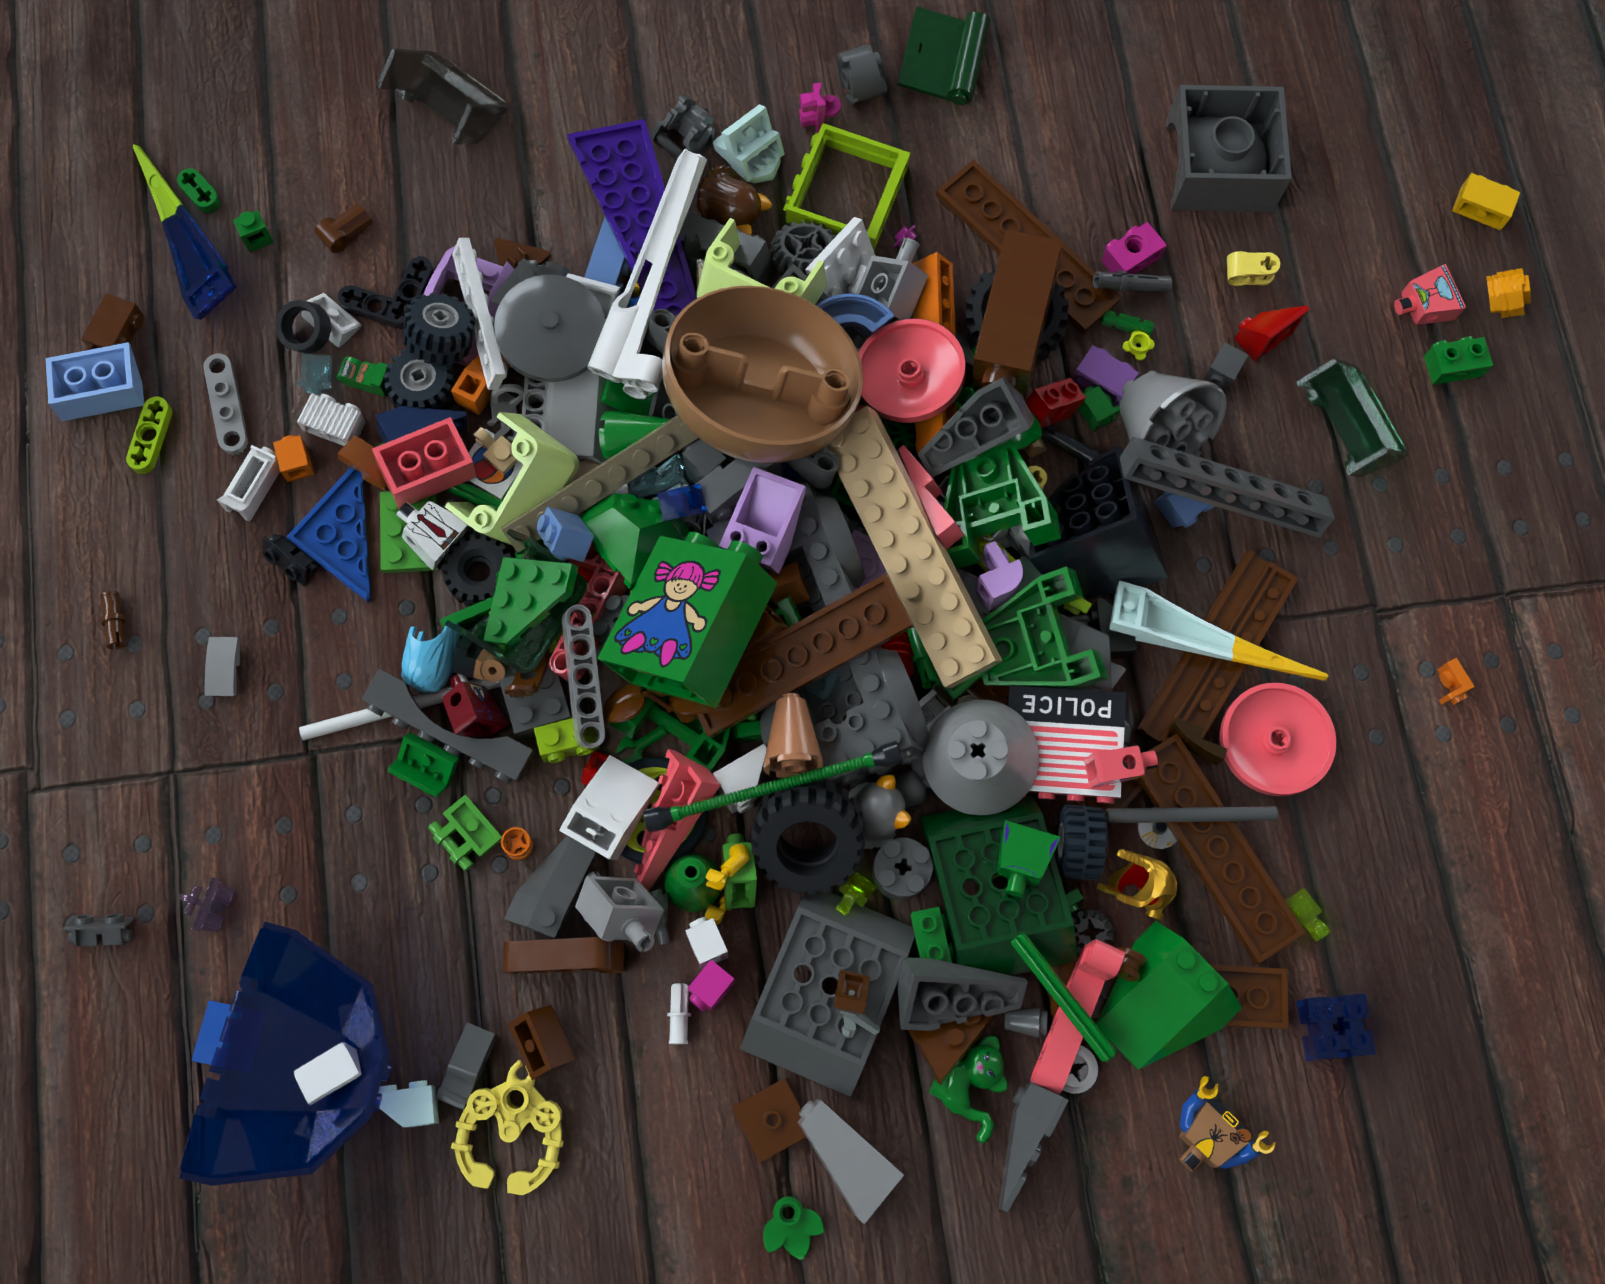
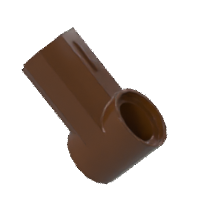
[315,203,372,253]

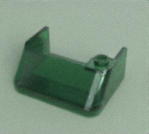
[1297,358,1408,477]
[444,529,587,674]

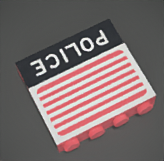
[1008,685,1127,804]

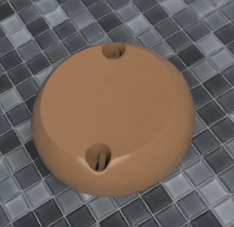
[662,286,863,464]

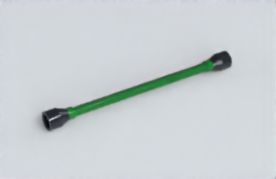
[643,740,903,833]

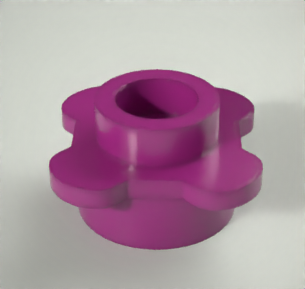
[893,224,918,248]

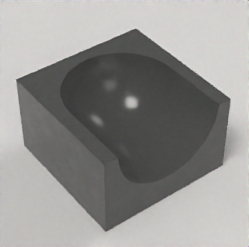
[1166,85,1292,212]

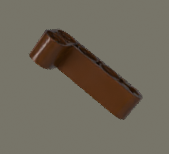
[503,937,625,974]

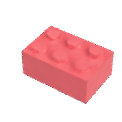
[372,417,476,509]

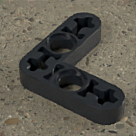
[337,256,434,329]

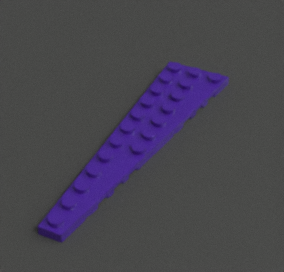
[567,119,697,317]

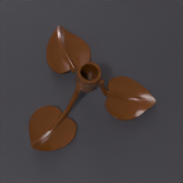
[602,684,722,725]

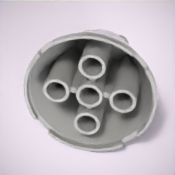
[1119,370,1226,457]
[922,700,1039,815]

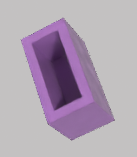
[1072,345,1139,407]

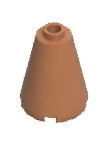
[763,693,824,778]

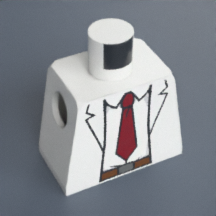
[396,501,469,570]

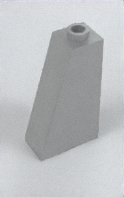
[798,1099,904,1224]

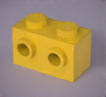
[1452,173,1520,231]

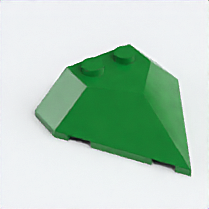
[580,493,690,589]

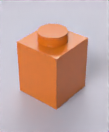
[273,435,315,482]

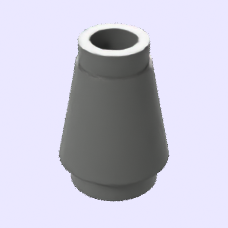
[1005,1008,1048,1038]

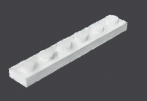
[452,238,507,390]

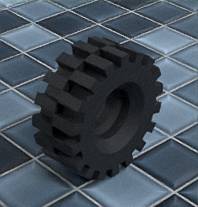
[442,534,511,607]

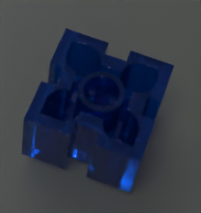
[1296,993,1376,1061]

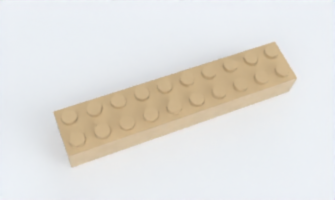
[826,406,1003,688]

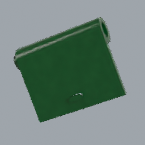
[897,6,990,105]

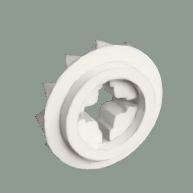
[1063,1045,1098,1094]

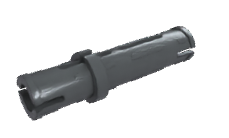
[1093,270,1172,293]

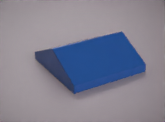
[191,1001,268,1073]

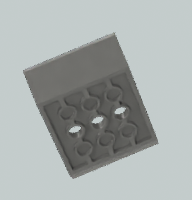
[740,890,915,1097]

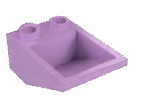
[719,467,806,574]

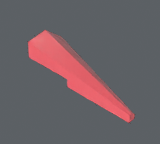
[634,749,721,892]

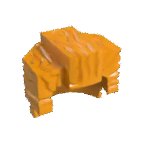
[1486,268,1531,318]

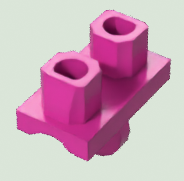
[799,83,841,133]

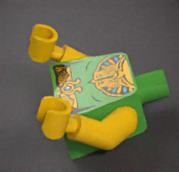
[705,834,757,925]

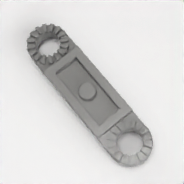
[203,353,248,455]

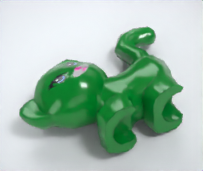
[929,1036,1007,1143]

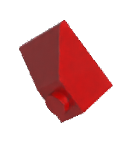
[1234,305,1310,362]

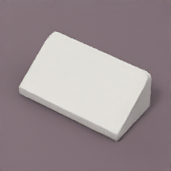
[302,293,362,347]
[294,1042,362,1105]

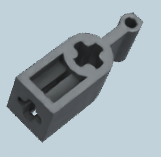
[436,1022,499,1110]

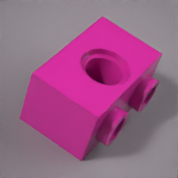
[1101,222,1167,274]
[688,960,735,1012]

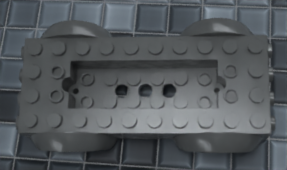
[706,483,930,789]

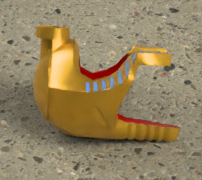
[1097,849,1177,920]

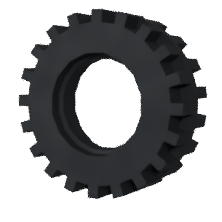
[966,264,1069,361]

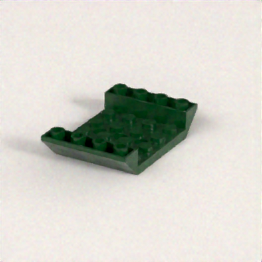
[919,793,1078,976]

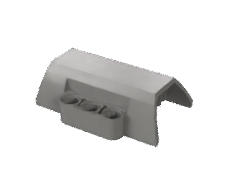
[522,369,623,465]

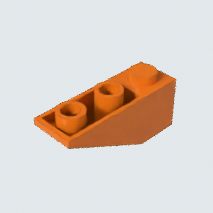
[451,352,510,416]

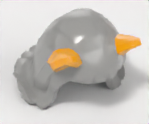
[849,775,911,850]

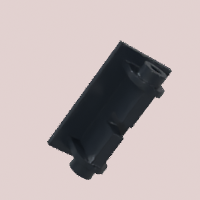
[262,534,318,587]

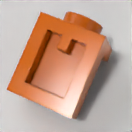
[1437,657,1475,705]

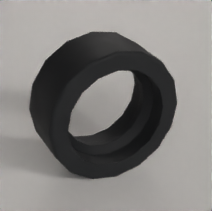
[275,300,331,353]

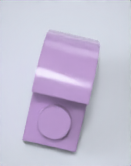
[975,541,1023,612]

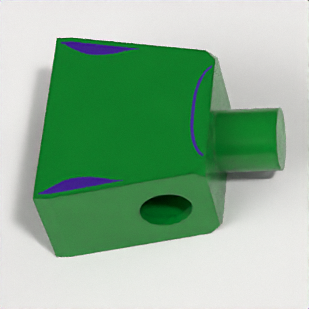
[997,820,1060,897]

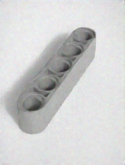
[562,605,605,749]

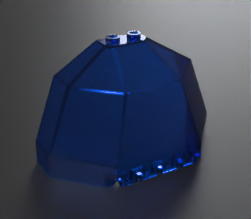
[178,922,392,1186]

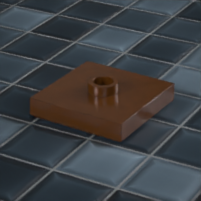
[732,1078,806,1163]

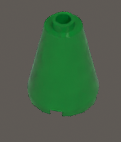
[599,410,671,460]
[664,853,722,912]

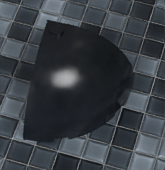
[1029,446,1168,595]

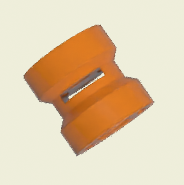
[501,827,534,861]

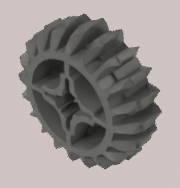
[770,220,837,277]

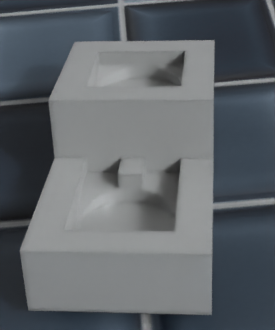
[205,637,240,696]

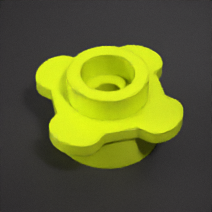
[1123,330,1155,361]

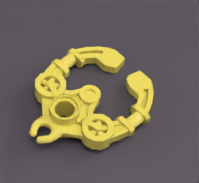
[451,1060,564,1195]

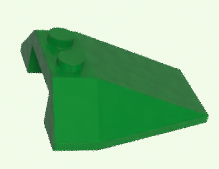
[1095,921,1242,1070]

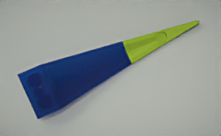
[133,144,238,320]

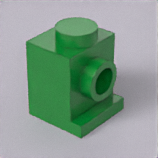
[233,210,274,253]
[1078,386,1120,432]

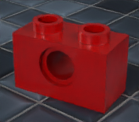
[1025,378,1086,428]

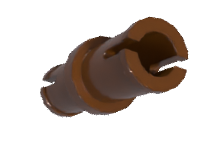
[100,591,126,650]

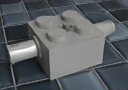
[856,238,928,322]
[575,872,664,952]

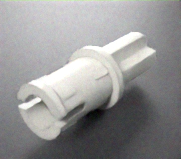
[667,983,691,1044]

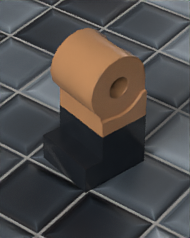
[452,636,511,682]

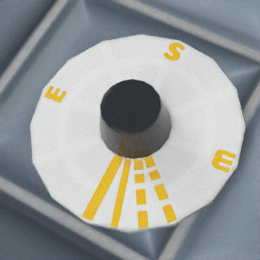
[1138,807,1177,849]

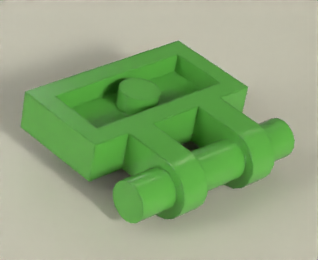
[428,795,502,872]

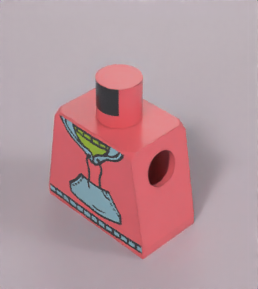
[1394,264,1466,325]

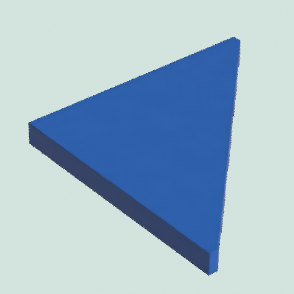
[286,467,371,603]

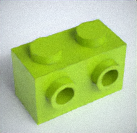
[534,718,600,763]

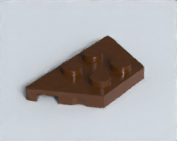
[908,1014,997,1085]

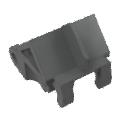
[650,94,715,159]

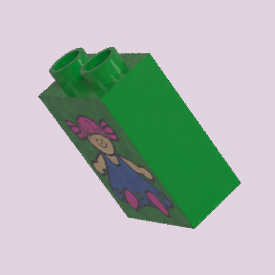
[597,532,777,708]

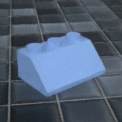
[46,342,144,421]

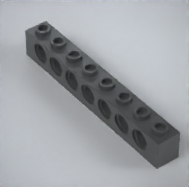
[1120,437,1335,538]

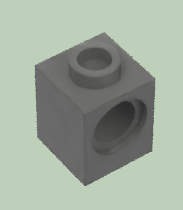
[1204,342,1248,391]

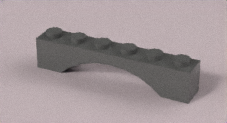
[362,669,535,784]

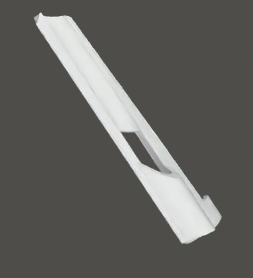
[587,148,707,399]

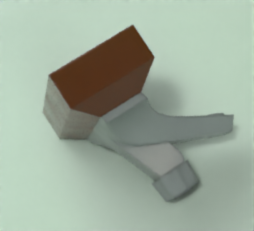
[833,969,880,1038]

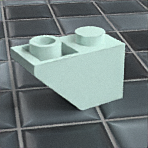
[369,1080,439,1128]

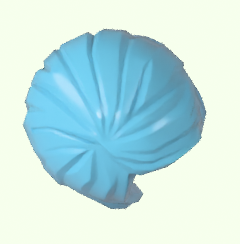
[401,622,460,693]

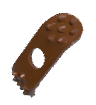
[505,636,550,698]

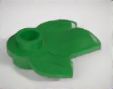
[763,1197,824,1260]

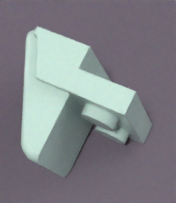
[713,105,785,183]

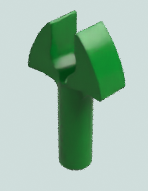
[616,726,667,764]

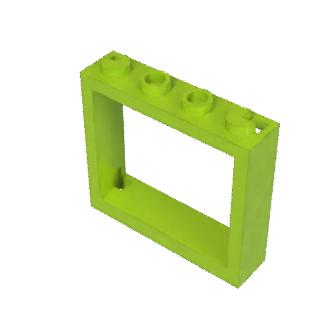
[783,123,910,251]

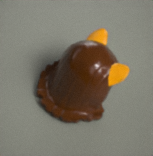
[697,165,772,235]

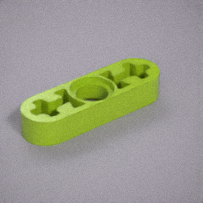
[126,397,172,474]

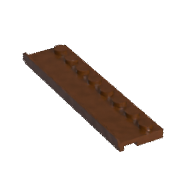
[1136,550,1299,756]

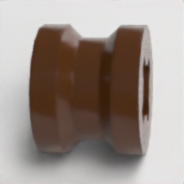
[1116,947,1146,982]

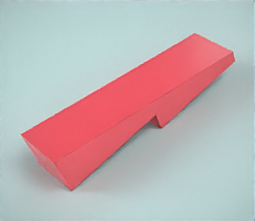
[898,445,964,549]

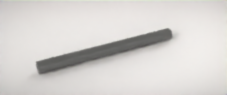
[1105,806,1278,823]

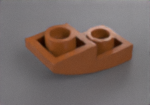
[337,435,388,491]

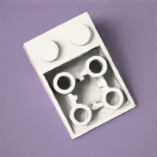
[559,755,659,860]

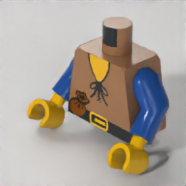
[1179,1076,1276,1172]

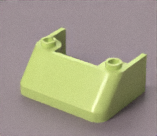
[697,218,828,305]
[445,412,579,546]

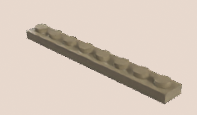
[502,415,698,552]

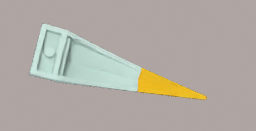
[1109,581,1329,681]

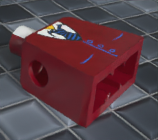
[442,674,509,739]

